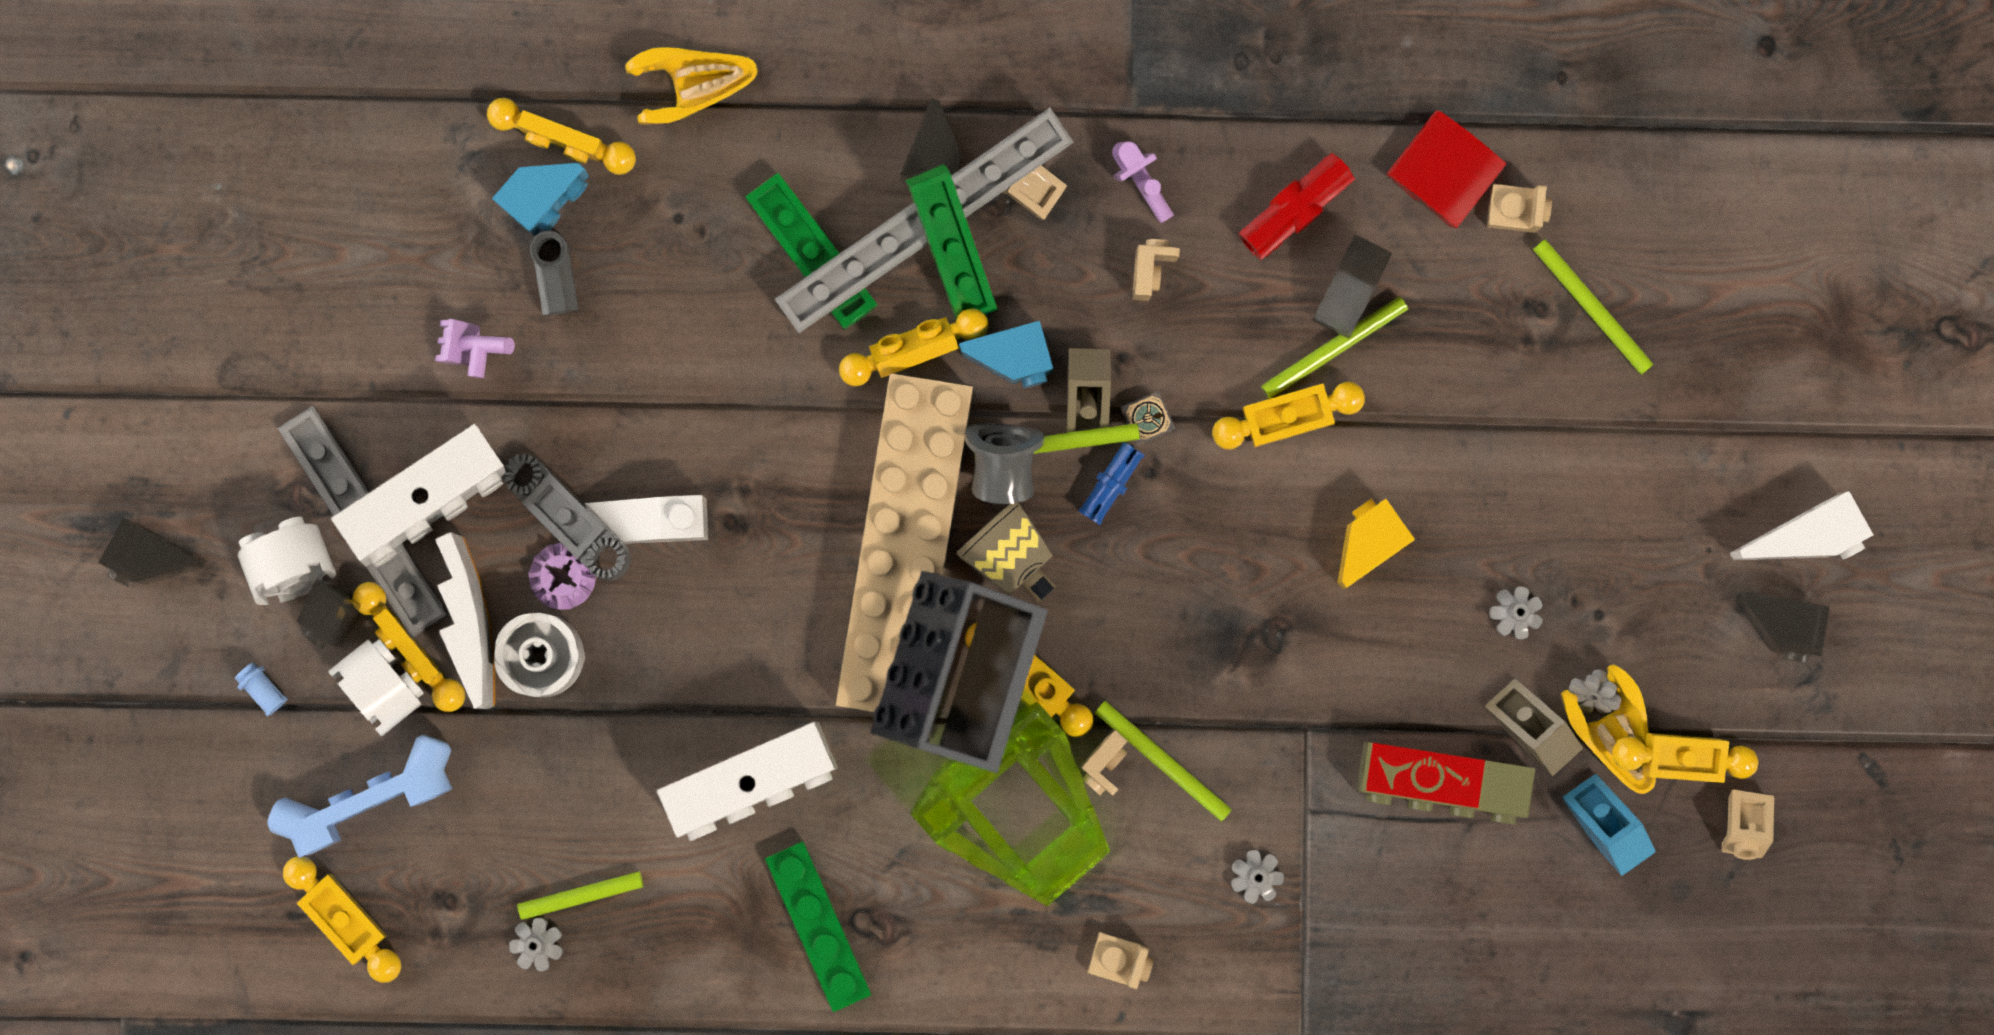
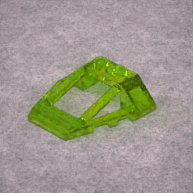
[910,702,1111,906]

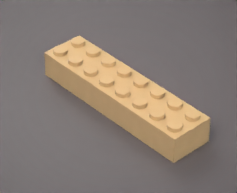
[836,373,973,712]

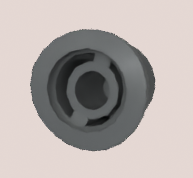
[965,423,1044,504]

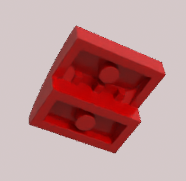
[1386,110,1507,228]

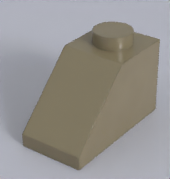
[1066,348,1111,445]
[1485,678,1583,776]

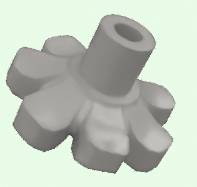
[1489,586,1543,640]
[1569,669,1621,714]
[1230,850,1284,904]
[509,917,563,971]

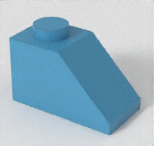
[959,321,1053,388]
[1562,774,1656,876]

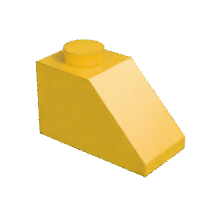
[1338,498,1415,590]

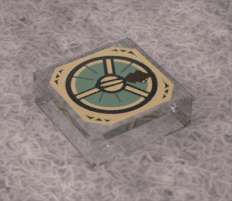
[1120,391,1176,446]

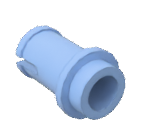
[234,662,288,717]

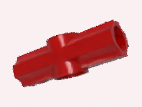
[1238,152,1355,261]

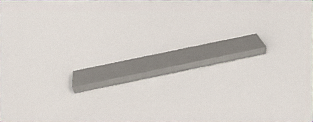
[775,108,1074,333]

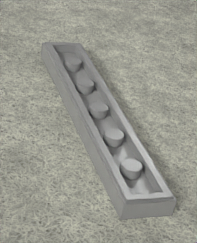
[278,406,449,637]

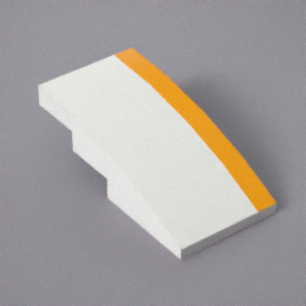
[435,532,496,709]

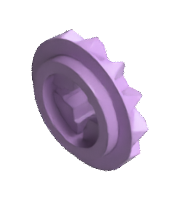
[528,543,596,610]

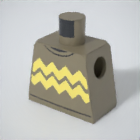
[956,503,1057,603]

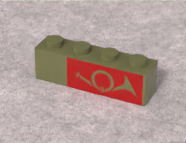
[1356,742,1536,825]

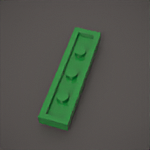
[906,164,998,320]
[745,172,878,331]
[765,841,872,1013]

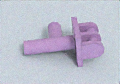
[1112,142,1174,223]
[435,319,515,378]

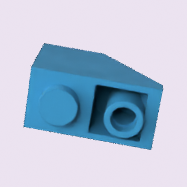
[492,163,590,237]

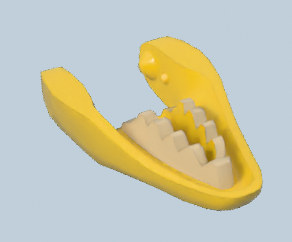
[625,47,757,125]
[1560,664,1656,794]

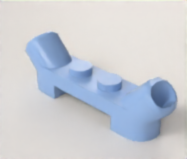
[267,735,453,858]

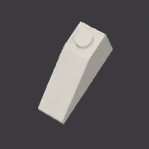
[1730,491,1873,560]
[584,495,708,544]

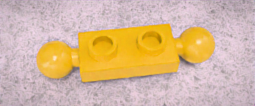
[487,98,636,175]
[839,308,988,386]
[1212,382,1365,450]
[352,582,465,712]
[965,622,1093,737]
[1612,733,1758,783]
[283,856,401,983]

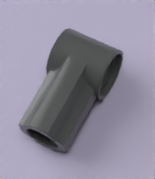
[530,231,579,316]

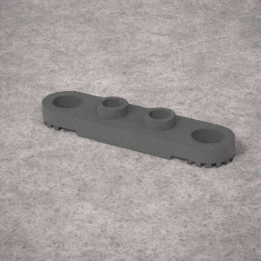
[503,453,631,581]

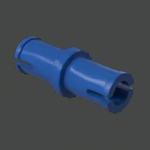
[1078,442,1145,525]

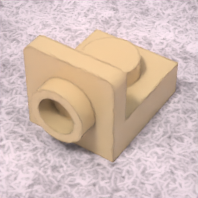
[1002,165,1067,220]
[1487,184,1552,233]
[1132,239,1180,301]
[1080,729,1127,796]
[1722,790,1774,860]
[1087,932,1154,989]

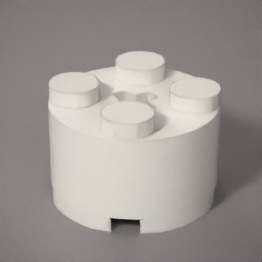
[238,517,336,605]
[494,613,585,697]
[328,639,424,736]

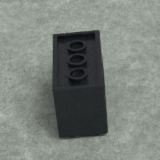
[870,571,1048,773]

